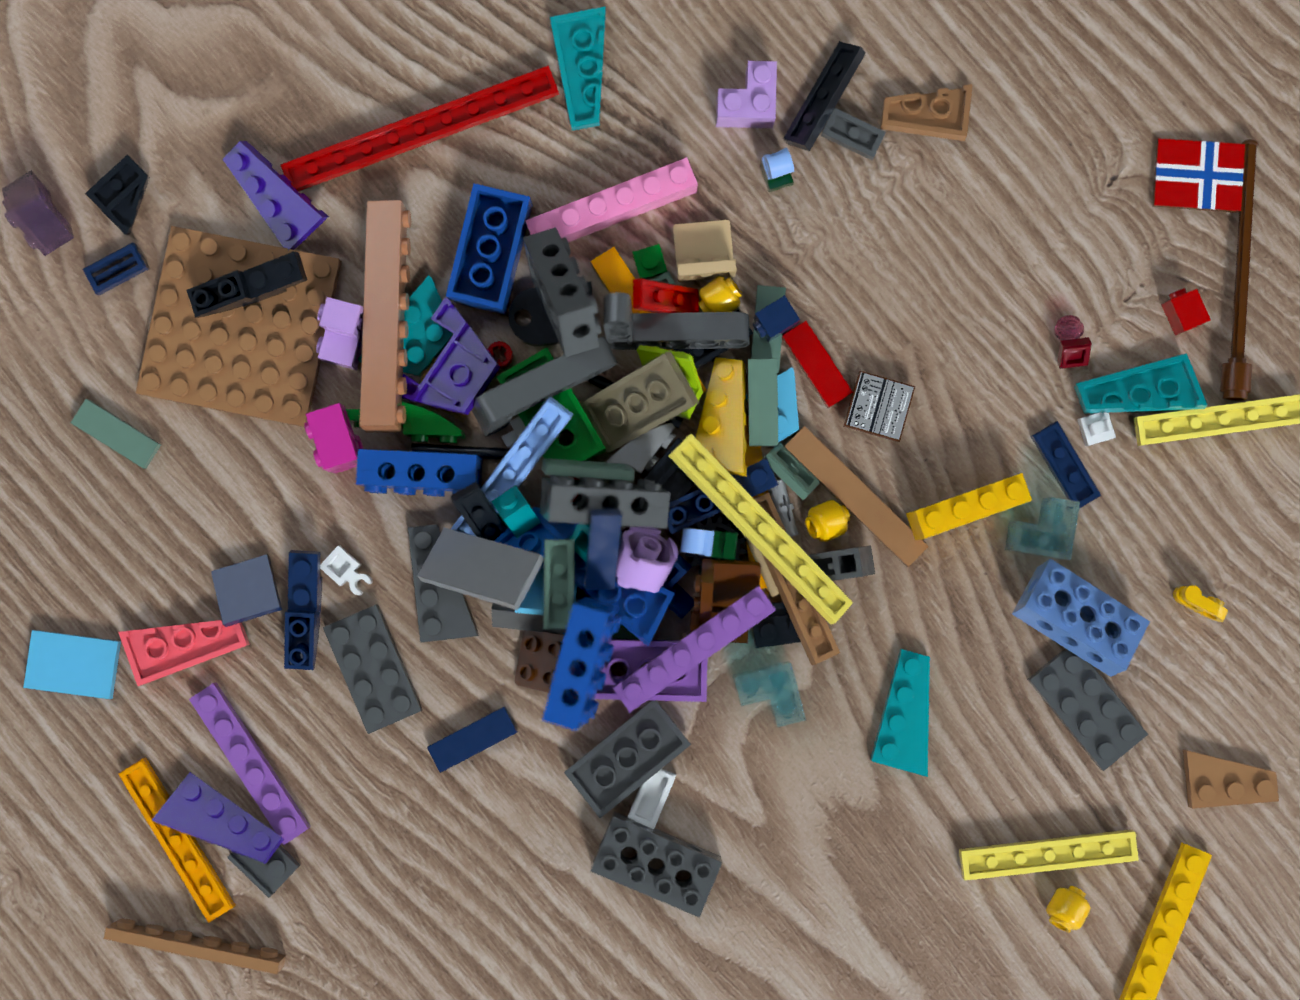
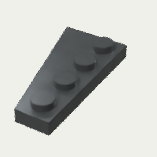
[408,524,479,643]

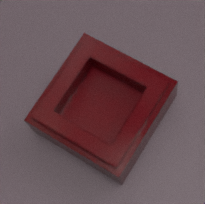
[1057,337,1092,369]

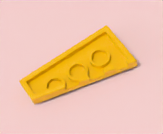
[696,357,747,476]

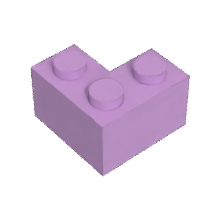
[716,61,777,128]
[316,297,363,370]

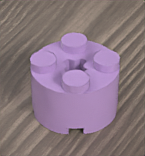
[616,526,678,593]

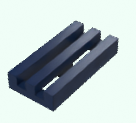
[82,242,149,296]

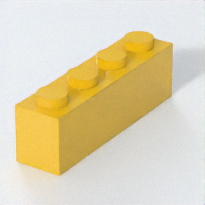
[906,473,1032,541]

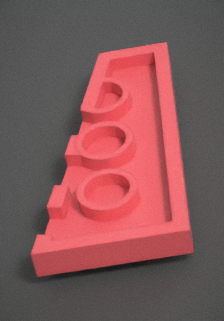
[118,620,250,686]

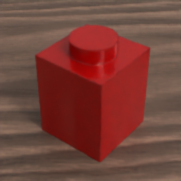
[1161,288,1211,336]

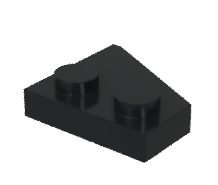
[85,155,150,236]

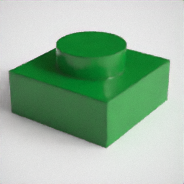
[632,244,668,279]

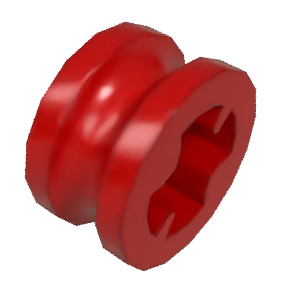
[488,341,513,369]

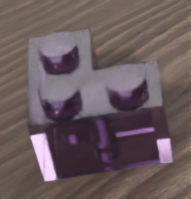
[2,170,74,256]

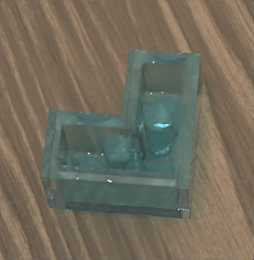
[1005,497,1080,560]
[732,661,806,727]

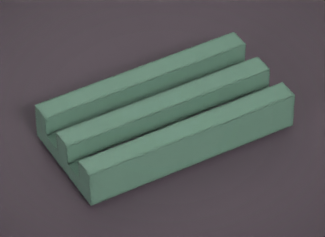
[762,442,820,500]

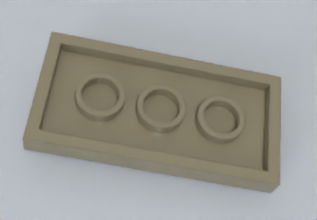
[580,351,699,453]

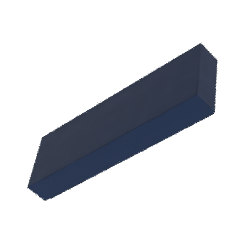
[1030,421,1102,510]
[584,509,622,590]
[427,706,518,773]

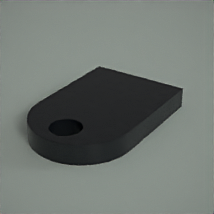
[509,281,595,346]

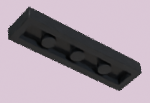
[783,41,866,151]

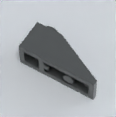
[808,545,875,581]

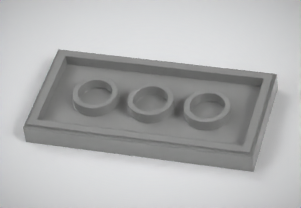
[417,527,544,610]

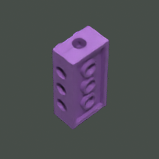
[594,638,707,702]

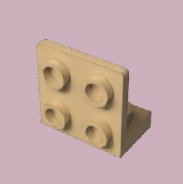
[673,220,737,282]

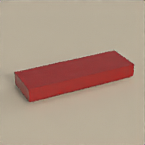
[633,278,699,313]
[782,321,853,408]

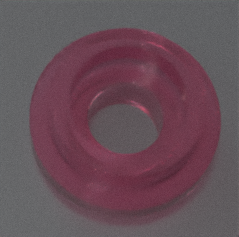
[1054,315,1084,340]

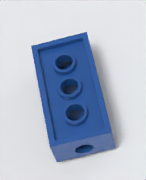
[356,449,483,497]
[542,597,622,731]

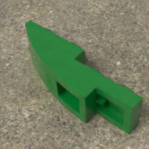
[346,402,465,443]

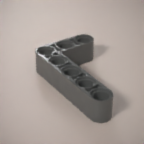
[604,293,750,350]
[472,337,618,437]

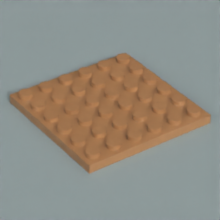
[136,226,342,427]

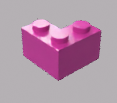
[304,403,363,474]

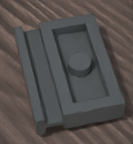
[227,845,300,898]

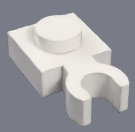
[320,545,373,596]

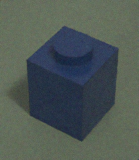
[752,295,800,342]

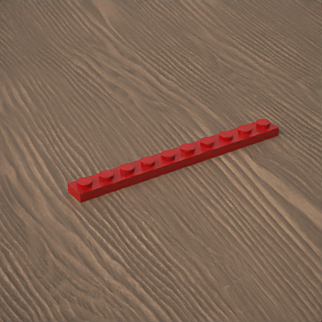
[280,65,559,192]

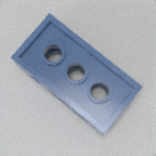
[1012,558,1150,677]

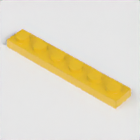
[1119,842,1212,1000]

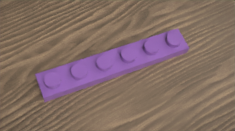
[613,586,776,712]
[189,682,310,845]

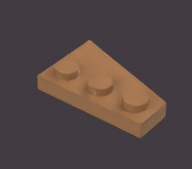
[880,84,973,141]
[1183,749,1279,809]

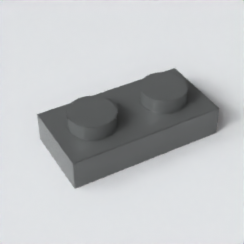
[821,108,886,160]

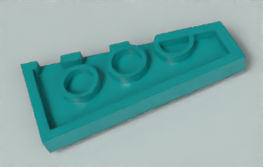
[550,6,606,131]
[1074,353,1207,413]
[870,649,930,777]

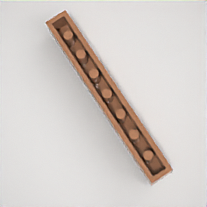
[360,200,411,433]

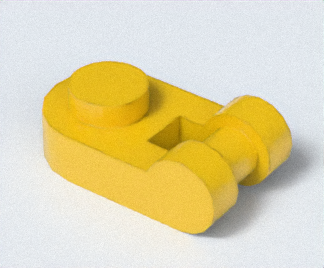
[1173,585,1228,622]

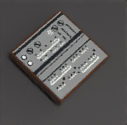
[843,371,916,442]

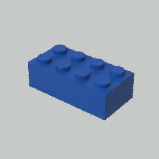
[446,183,533,315]

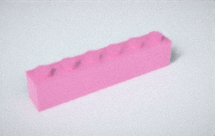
[525,158,698,242]

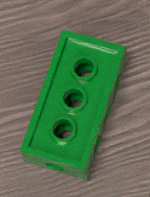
[496,347,607,461]

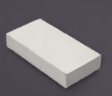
[627,768,676,829]

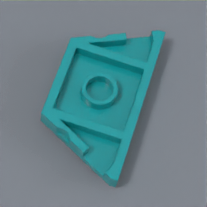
[357,275,453,377]

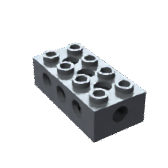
[523,227,602,357]
[539,475,670,528]
[591,811,722,918]

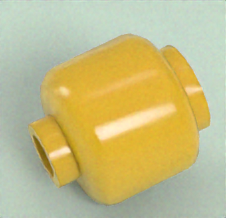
[698,276,742,312]
[805,500,850,542]
[1046,886,1091,933]

